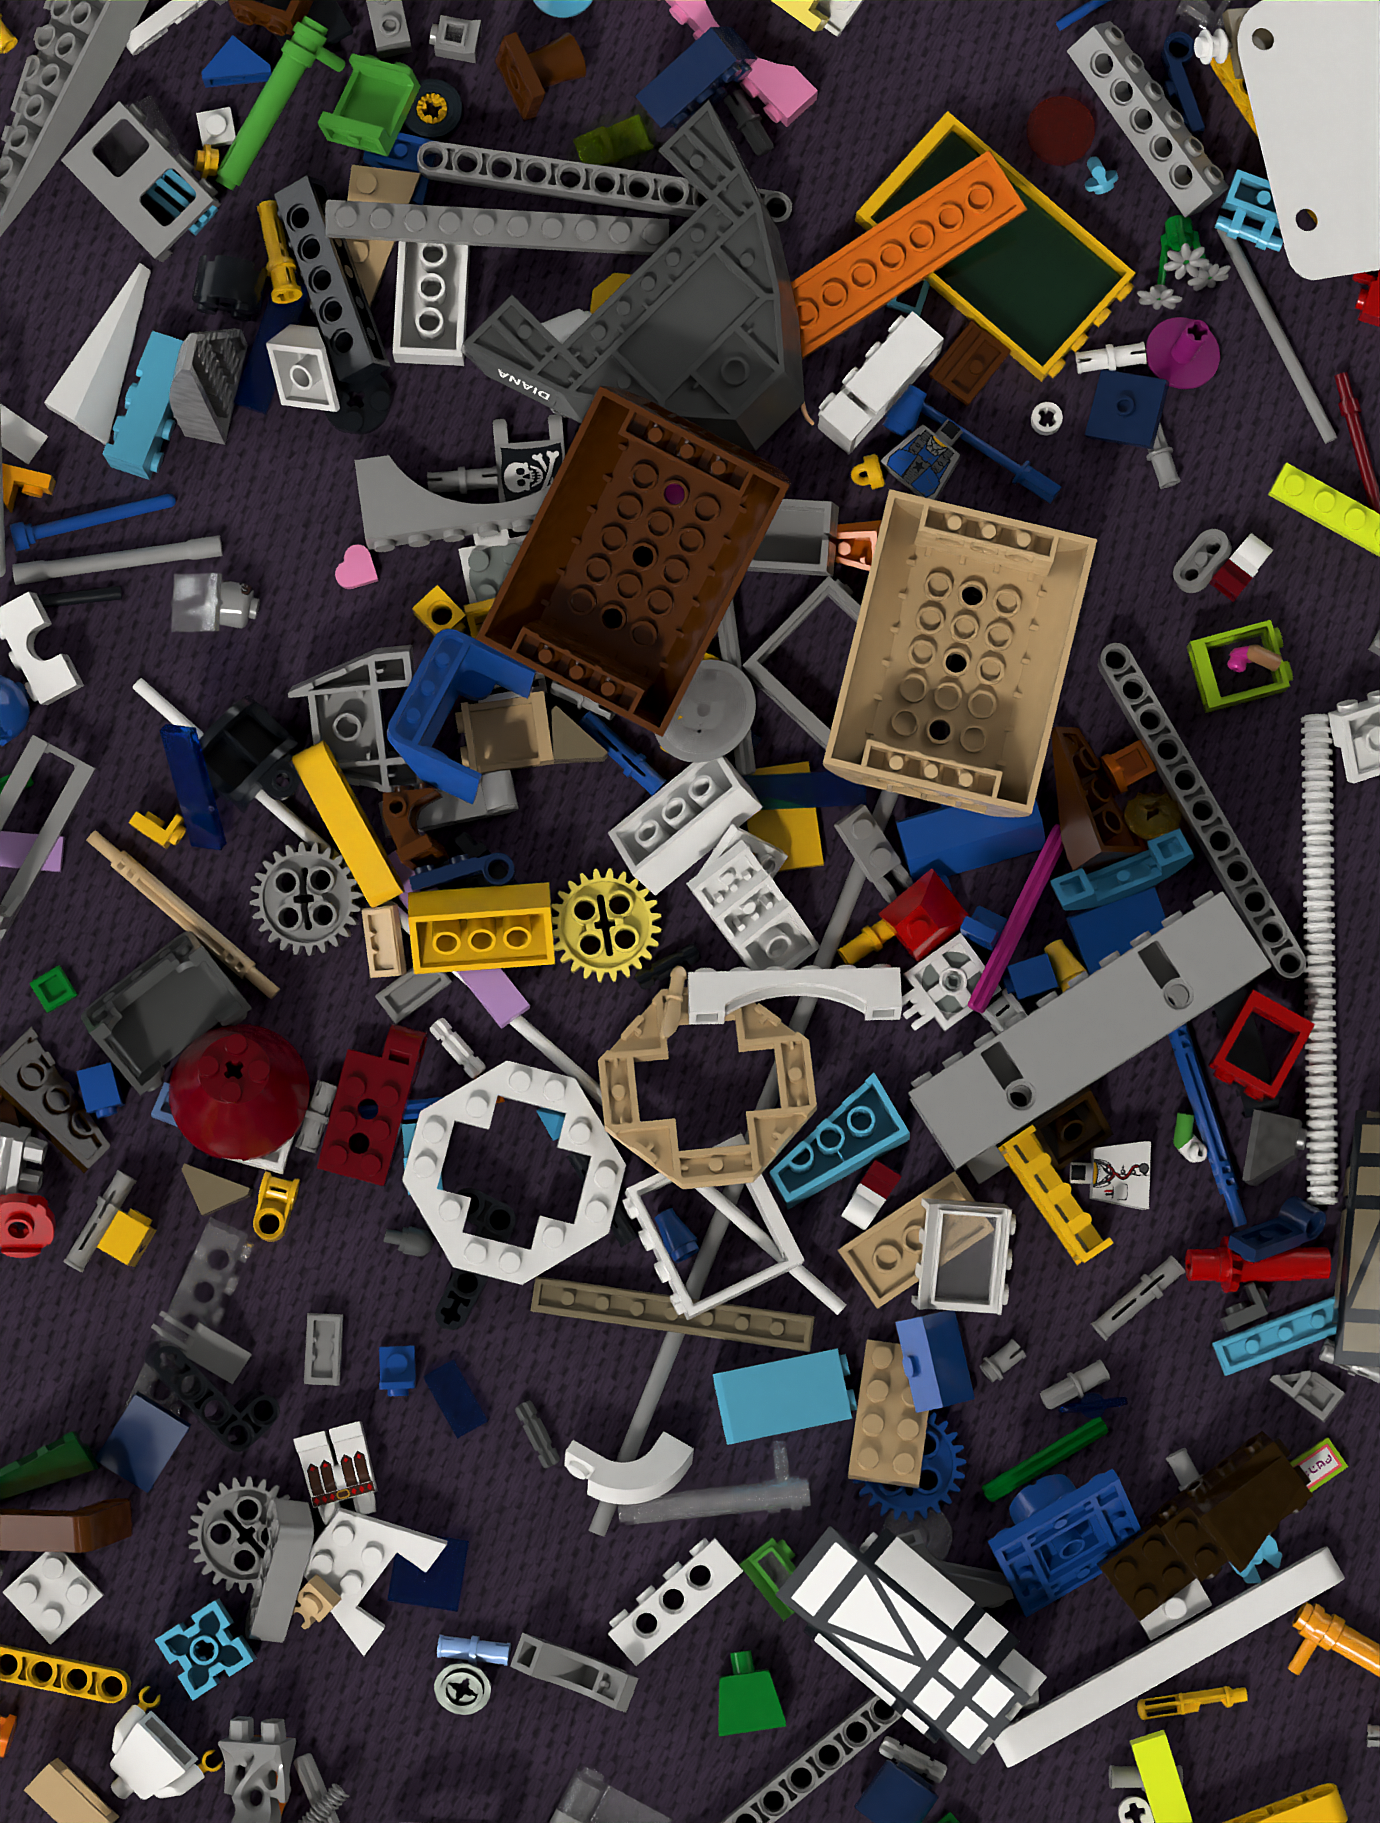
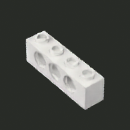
[608,1538,743,1666]

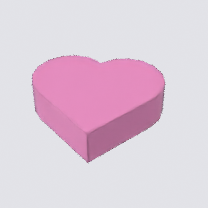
[335,544,379,589]

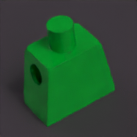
[718,1650,786,1737]

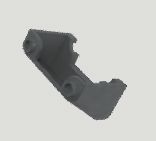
[81,931,252,1096]

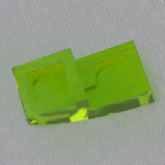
[573,114,654,166]

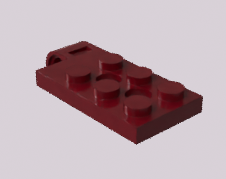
[317,1024,428,1186]

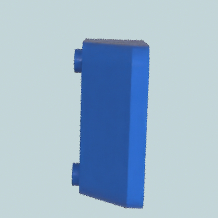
[387,629,536,804]

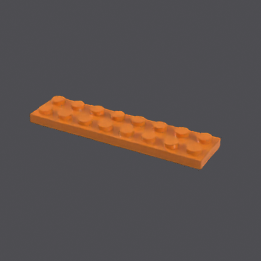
[791,150,1028,360]

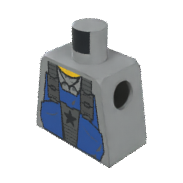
[881,419,963,500]

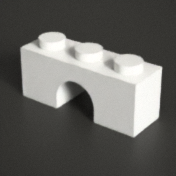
[0,592,84,705]

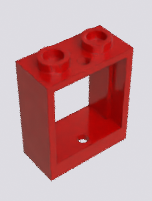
[1208,989,1315,1102]

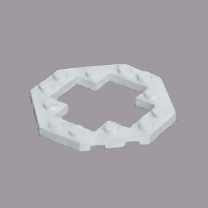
[402,1061,626,1285]

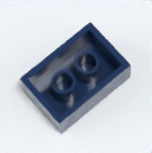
[636,27,757,129]

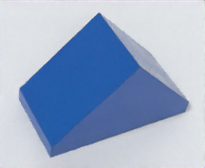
[202,35,272,88]

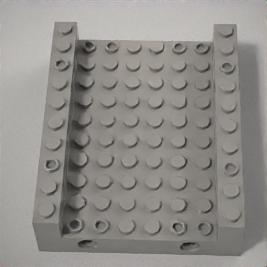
[909,890,1271,1171]

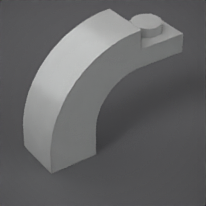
[510,1633,639,1712]

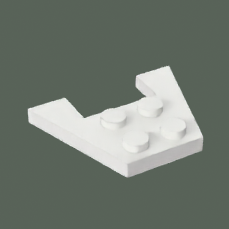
[304,1507,448,1656]

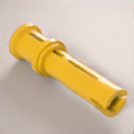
[257,200,302,304]

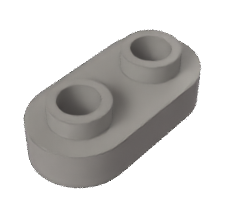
[1173,529,1232,593]

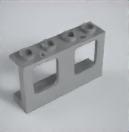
[61,101,221,262]

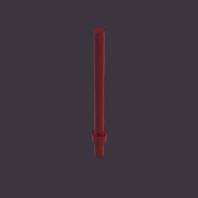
[1334,372,1380,514]

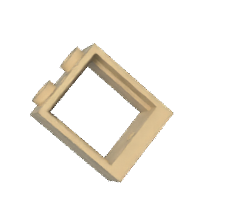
[24,1758,119,1823]

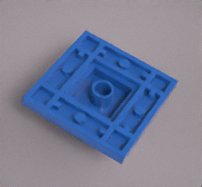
[988,1468,1141,1617]

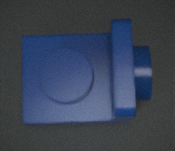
[960,906,1008,952]
[379,1346,416,1396]

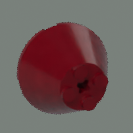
[169,1024,310,1161]

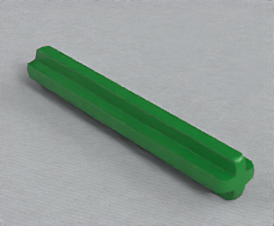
[982,1417,1108,1502]

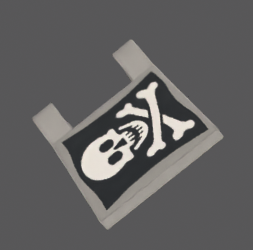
[493,414,565,503]

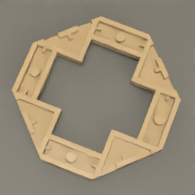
[598,987,817,1189]

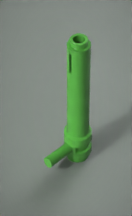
[215,15,345,191]

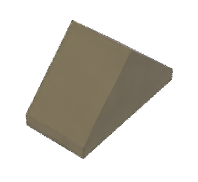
[551,706,608,764]
[182,1163,253,1217]

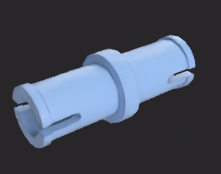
[437,1634,511,1666]

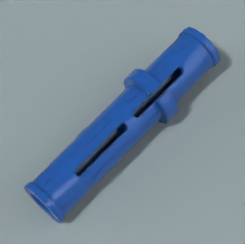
[577,711,668,796]

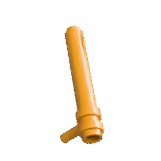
[1287,1602,1380,1677]

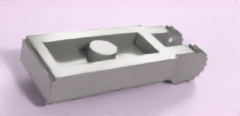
[834,804,913,903]

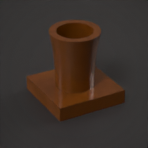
[495,32,586,122]

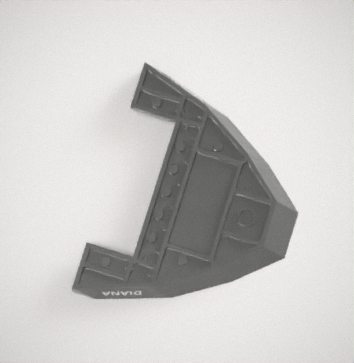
[461,100,805,451]

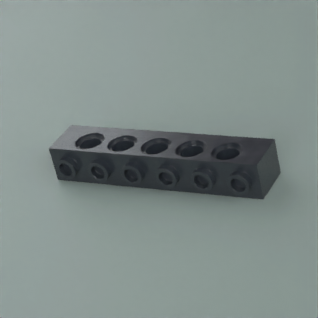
[274,176,391,386]

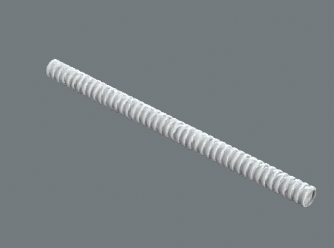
[1301,714,1339,1205]

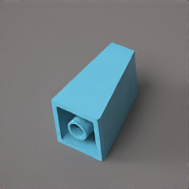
[712,1348,857,1445]

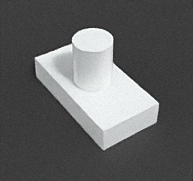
[1139,1578,1212,1640]

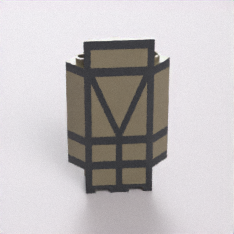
[1332,1110,1380,1368]

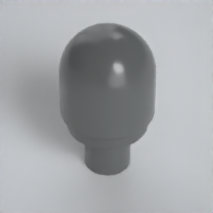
[383,1226,433,1257]

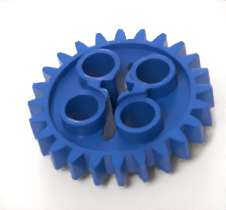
[853,1412,966,1523]

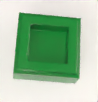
[29,965,78,1014]

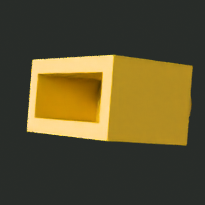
[97,1208,157,1267]

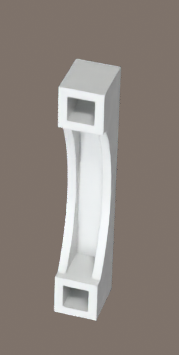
[687,964,902,1025]

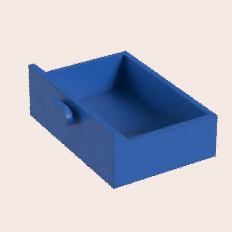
[1065,886,1166,976]
[895,1310,975,1413]

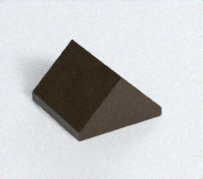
[1025,1086,1114,1172]

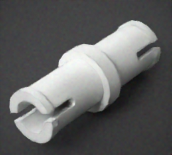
[1075,342,1147,374]

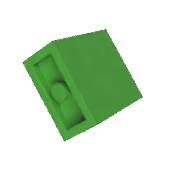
[318,54,421,157]

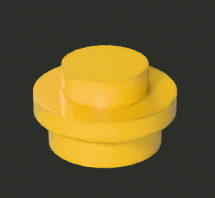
[194,144,219,179]

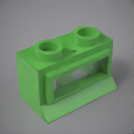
[739,1537,796,1621]

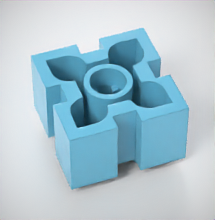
[155,1599,257,1700]

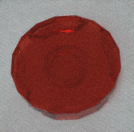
[1026,96,1095,166]

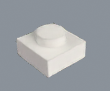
[196,107,236,148]

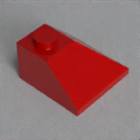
[878,868,970,964]

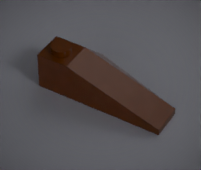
[1051,727,1147,871]

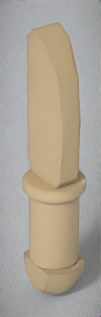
[660,966,687,1040]

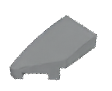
[1270,1371,1345,1423]

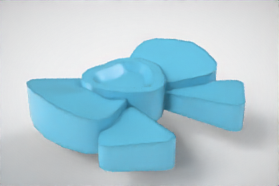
[1229,1535,1282,1583]

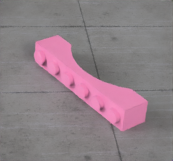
[659,0,818,127]

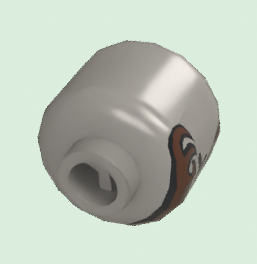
[207,580,260,628]

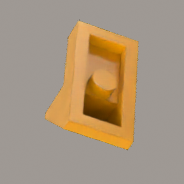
[2,463,56,513]

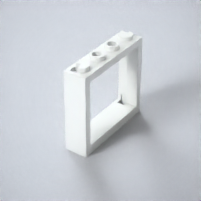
[622,1134,805,1320]

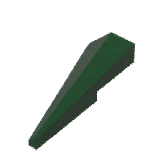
[0,1431,100,1500]

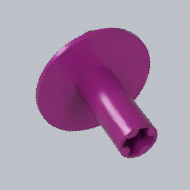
[1145,317,1220,389]

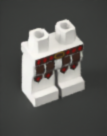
[293,1421,378,1525]

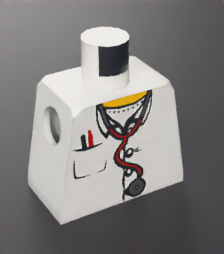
[1070,1141,1151,1210]

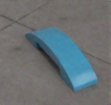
[1050,828,1194,910]

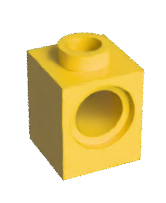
[412,585,467,636]

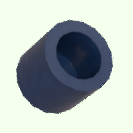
[854,1759,939,1823]

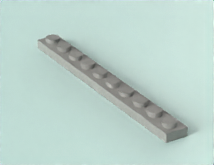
[325,200,669,255]

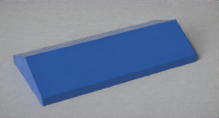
[896,798,1046,883]

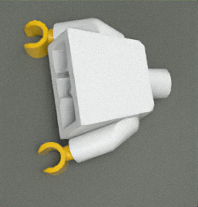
[110,1686,223,1800]

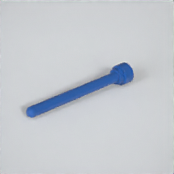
[10,494,176,552]

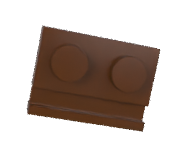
[928,320,1011,407]

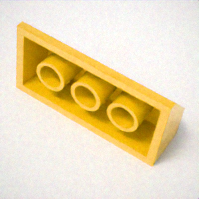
[408,882,555,974]

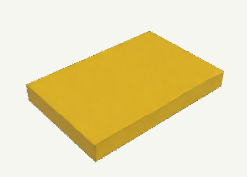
[742,761,824,872]

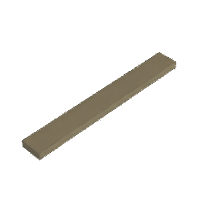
[530,1276,815,1352]

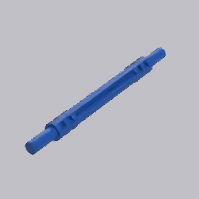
[1168,999,1247,1228]

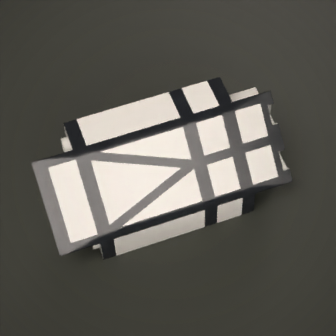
[775,1526,1047,1765]

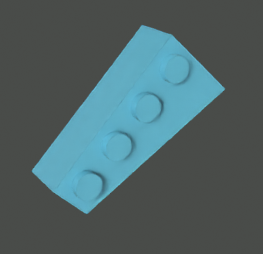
[102,331,184,480]
[769,1073,910,1209]

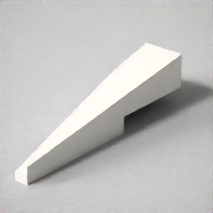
[44,263,151,445]

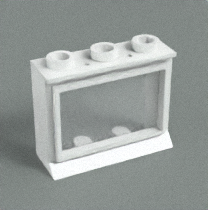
[911,1198,1016,1315]

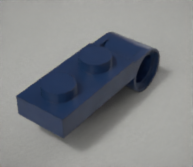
[1160,31,1205,138]
[408,853,515,892]
[1228,1196,1327,1263]

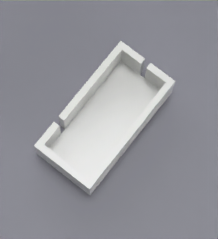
[818,311,944,455]

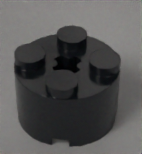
[192,255,268,322]

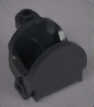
[186,695,299,813]

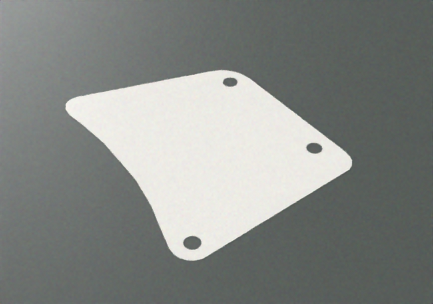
[1237,0,1380,280]

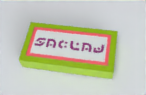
[1289,1437,1348,1492]

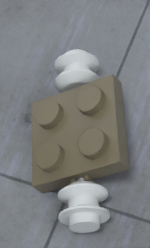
[1194,8,1274,79]

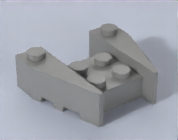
[288,645,425,792]

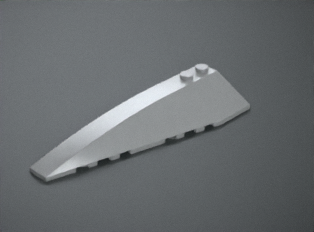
[0,0,149,237]
[169,328,248,445]

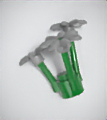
[1137,215,1231,310]

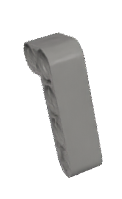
[378,770,519,838]
[245,1498,314,1643]

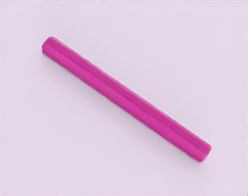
[968,824,1064,1013]

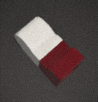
[1209,533,1273,602]
[841,1160,902,1231]

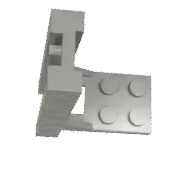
[0,735,97,945]

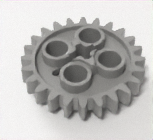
[250,842,364,956]
[188,1476,290,1593]

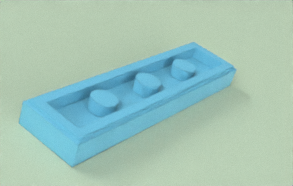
[1212,1296,1337,1376]

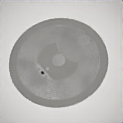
[655,660,756,762]

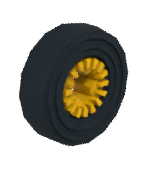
[404,79,464,141]

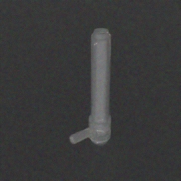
[618,1441,811,1525]

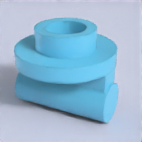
[1084,157,1119,194]

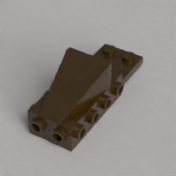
[1096,1431,1313,1621]

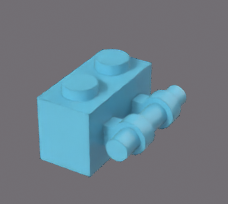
[1214,169,1283,252]

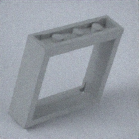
[742,576,861,750]

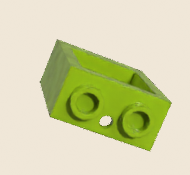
[1187,620,1293,713]

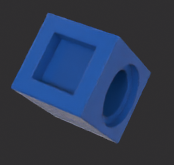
[1001,953,1058,1001]
[76,1062,125,1118]

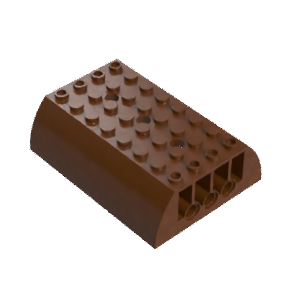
[476,386,791,737]

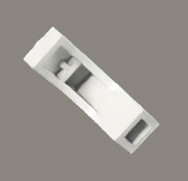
[565,1431,694,1505]

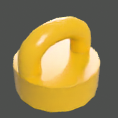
[851,454,885,490]

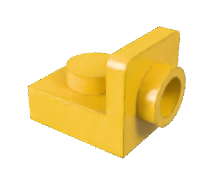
[128,811,187,849]

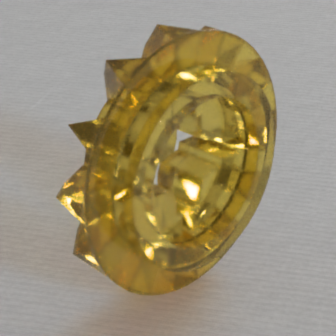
[1125,789,1181,840]

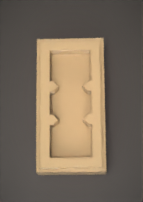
[361,904,407,978]

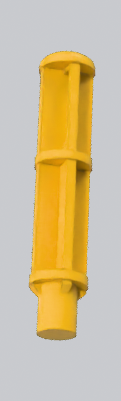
[1137,1686,1248,1720]

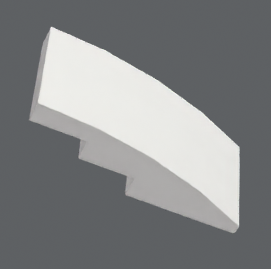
[686,840,820,971]

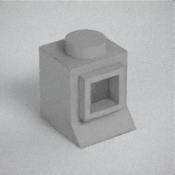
[429,15,482,63]

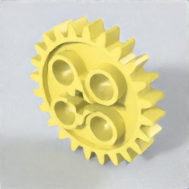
[551,868,662,983]

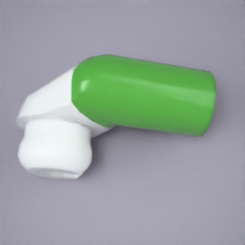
[1173,1112,1208,1163]

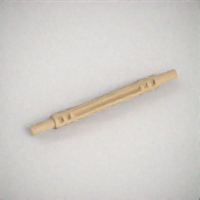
[86,830,280,999]

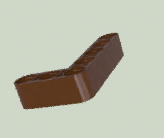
[0,1498,133,1553]

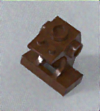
[382,783,450,871]

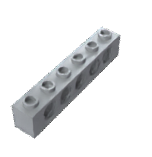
[1067,21,1229,218]

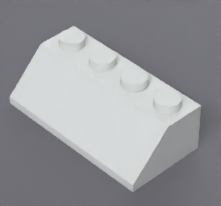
[608,755,763,896]

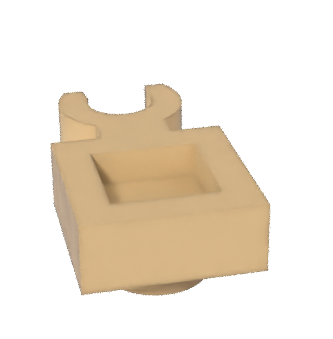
[292,1574,342,1629]

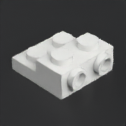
[1328,690,1380,783]

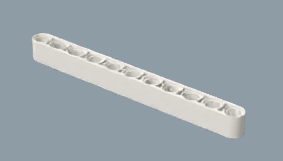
[993,1546,1345,1767]

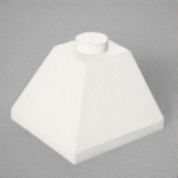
[266,324,340,412]

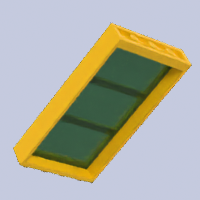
[855,111,1135,382]

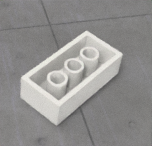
[393,241,470,366]

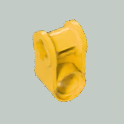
[253,1171,300,1242]

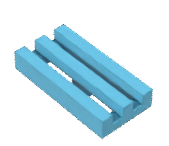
[145,169,218,236]

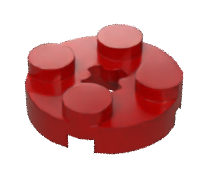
[0,1193,56,1258]

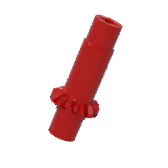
[1185,1236,1331,1293]

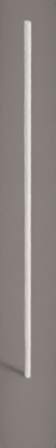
[133,678,847,1315]

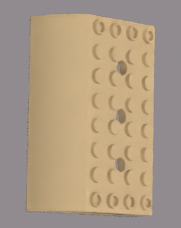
[823,489,1097,817]

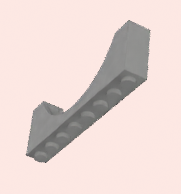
[354,455,551,552]

